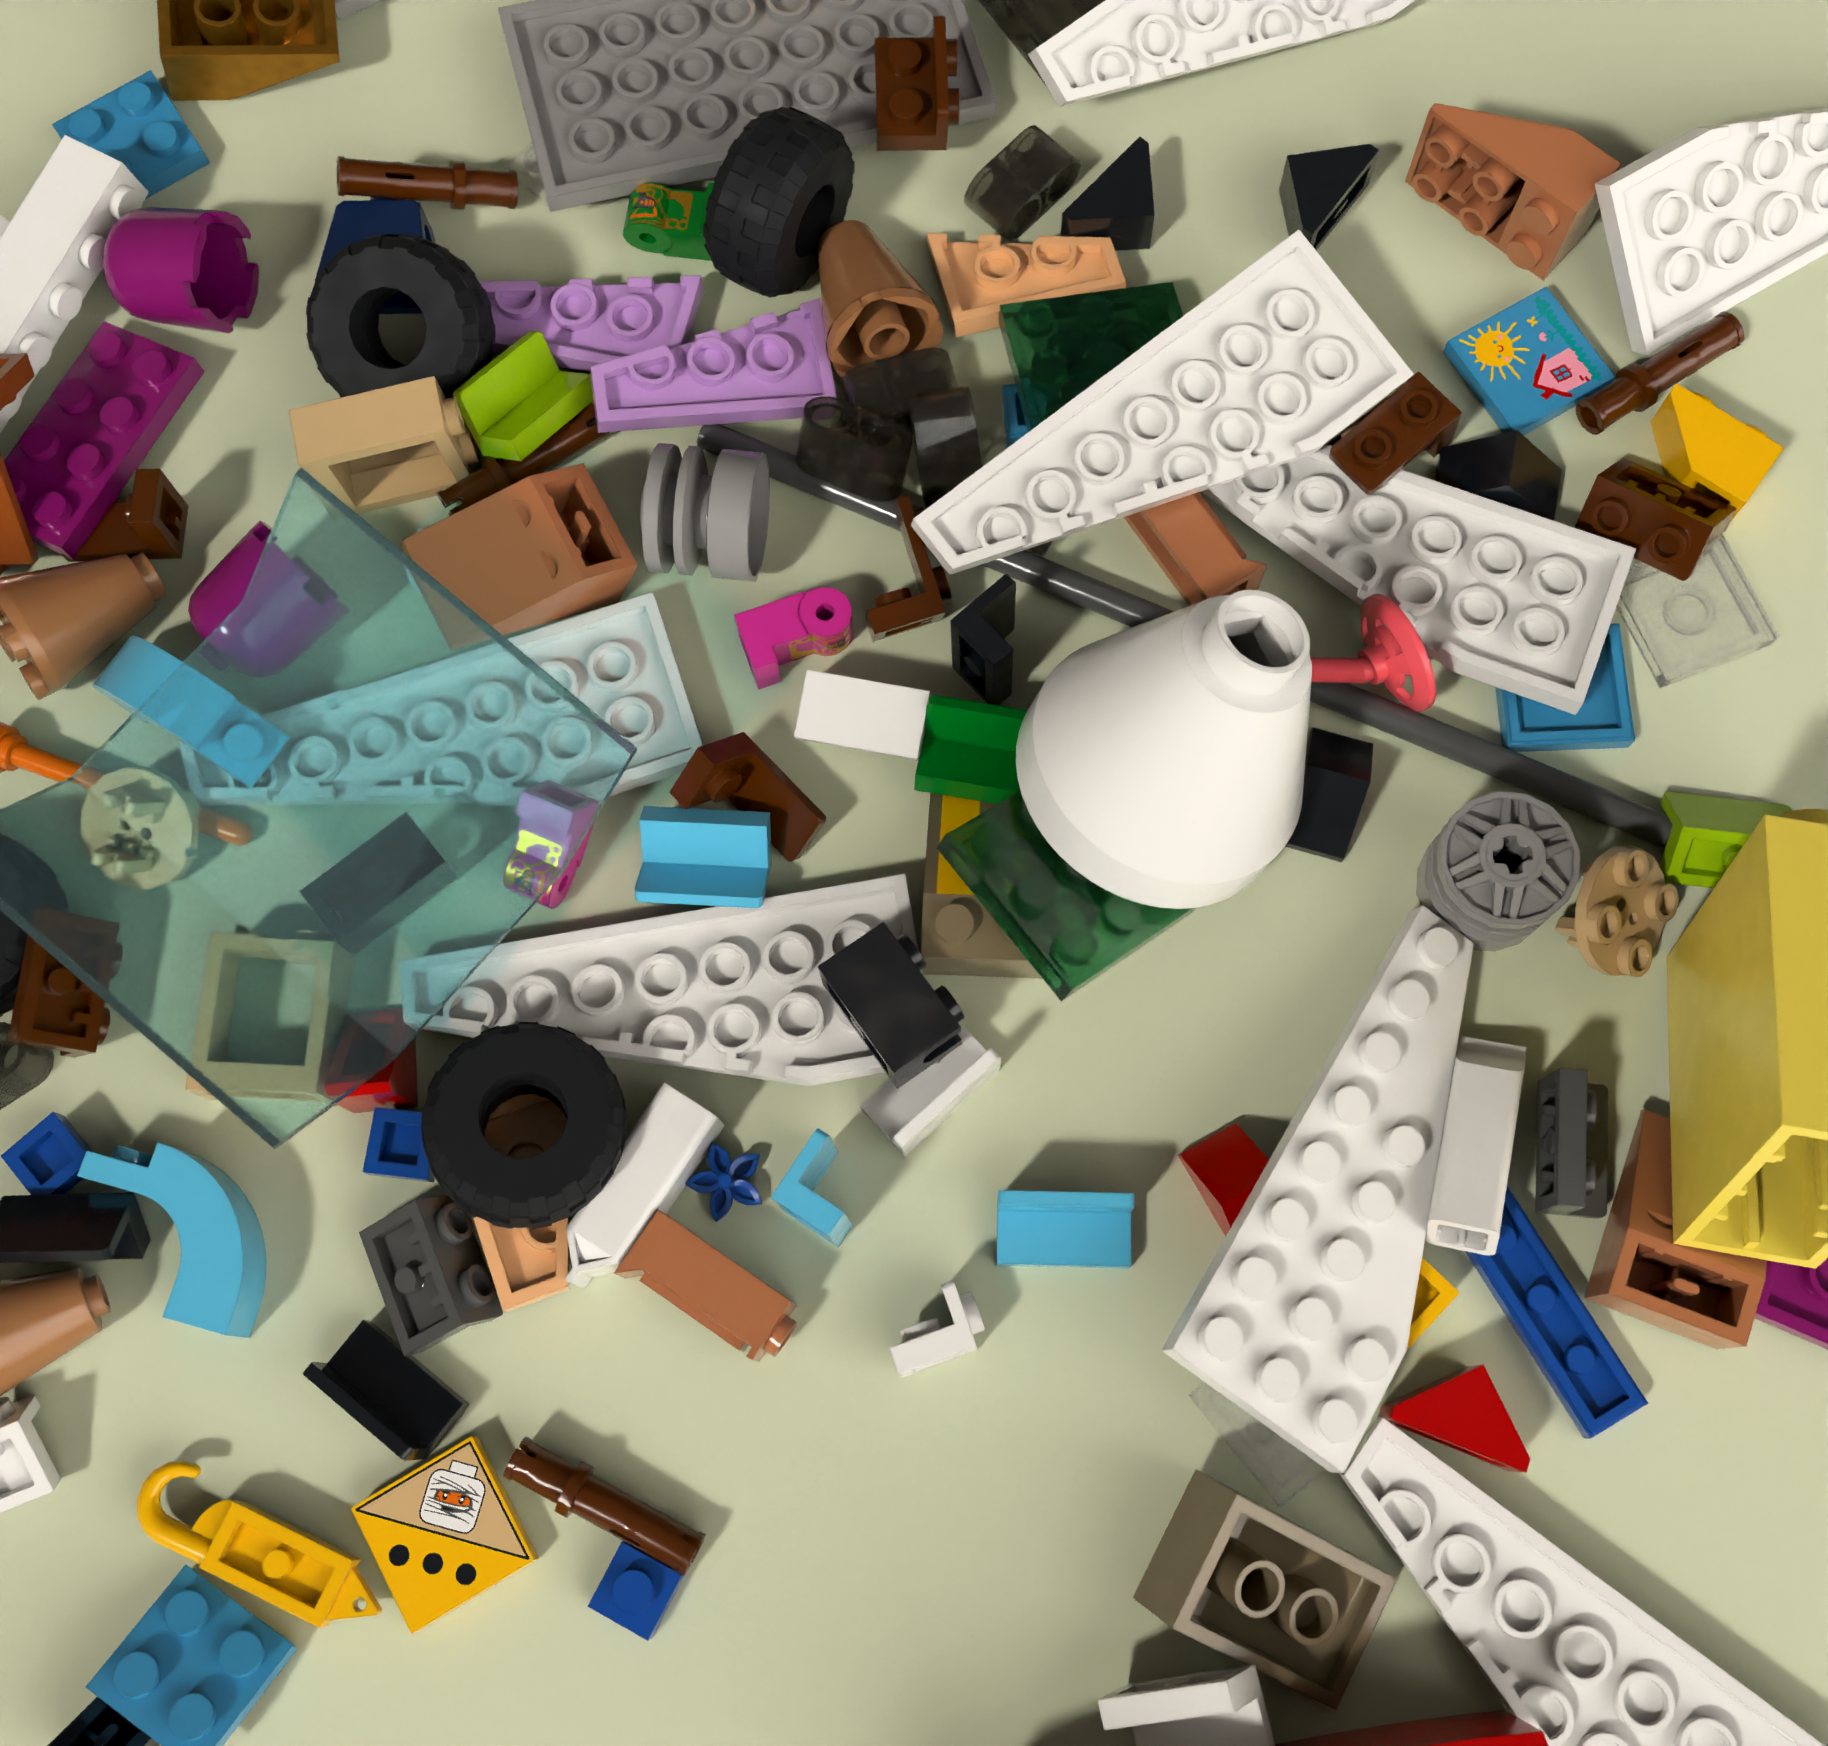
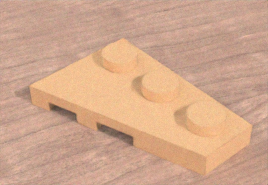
[927,233,1126,338]
[473,1094,570,1313]

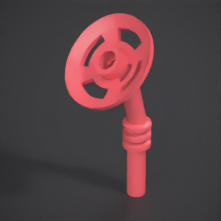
[1310,594,1436,712]

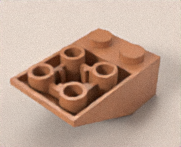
[1405,103,1621,281]
[401,463,638,649]
[1584,1109,1767,1349]

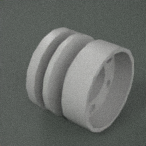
[640,443,770,582]
[1416,791,1580,952]

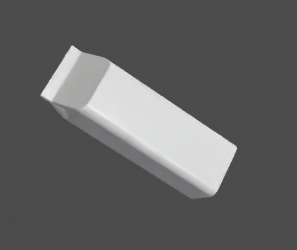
[1426,1036,1527,1256]
[565,1083,725,1289]

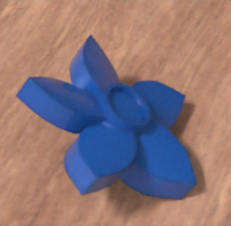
[685,1142,762,1222]

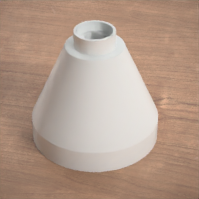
[1016,590,1312,909]

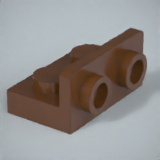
[875,16,959,151]
[1575,457,1737,581]
[7,911,121,1058]

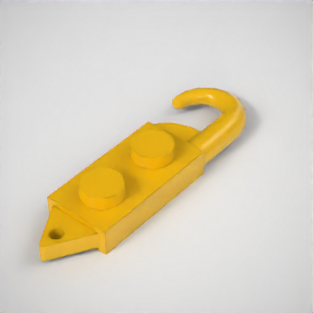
[137,1460,382,1628]

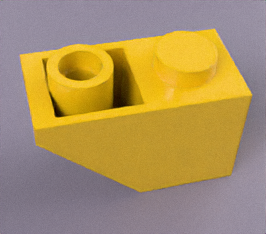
[1650,383,1784,522]

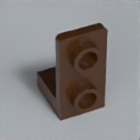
[1329,371,1462,495]
[60,468,189,562]
[865,494,952,642]
[670,732,826,862]

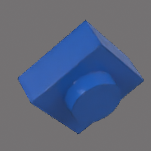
[363,1107,435,1183]
[1,1112,93,1195]
[587,1541,684,1641]

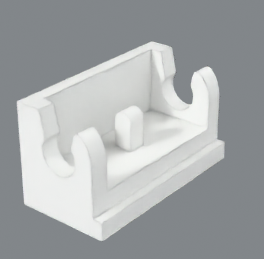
[794,669,931,761]

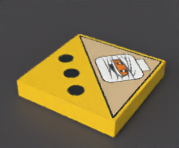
[351,1436,539,1634]

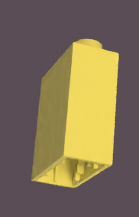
[1666,809,1828,1269]

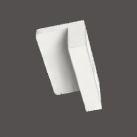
[860,1022,1001,1157]
[1097,1664,1275,1746]

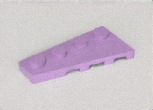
[479,275,704,373]
[590,298,838,433]

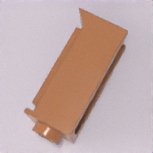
[1124,492,1267,606]
[614,1210,797,1362]

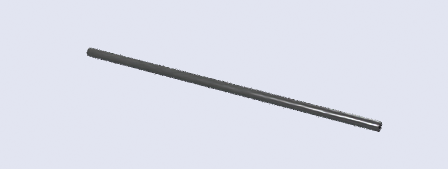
[697,424,1673,847]

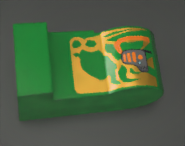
[623,182,714,261]

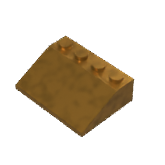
[157,0,340,101]

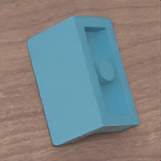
[634,806,772,908]
[771,1128,853,1248]
[997,1190,1135,1269]

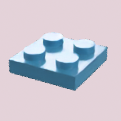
[52,70,210,199]
[85,1565,297,1746]

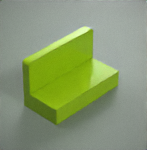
[453,331,593,461]
[1659,791,1793,888]

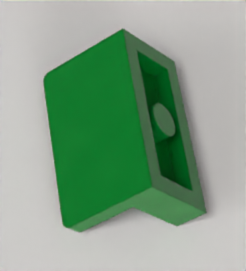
[914,695,1028,809]

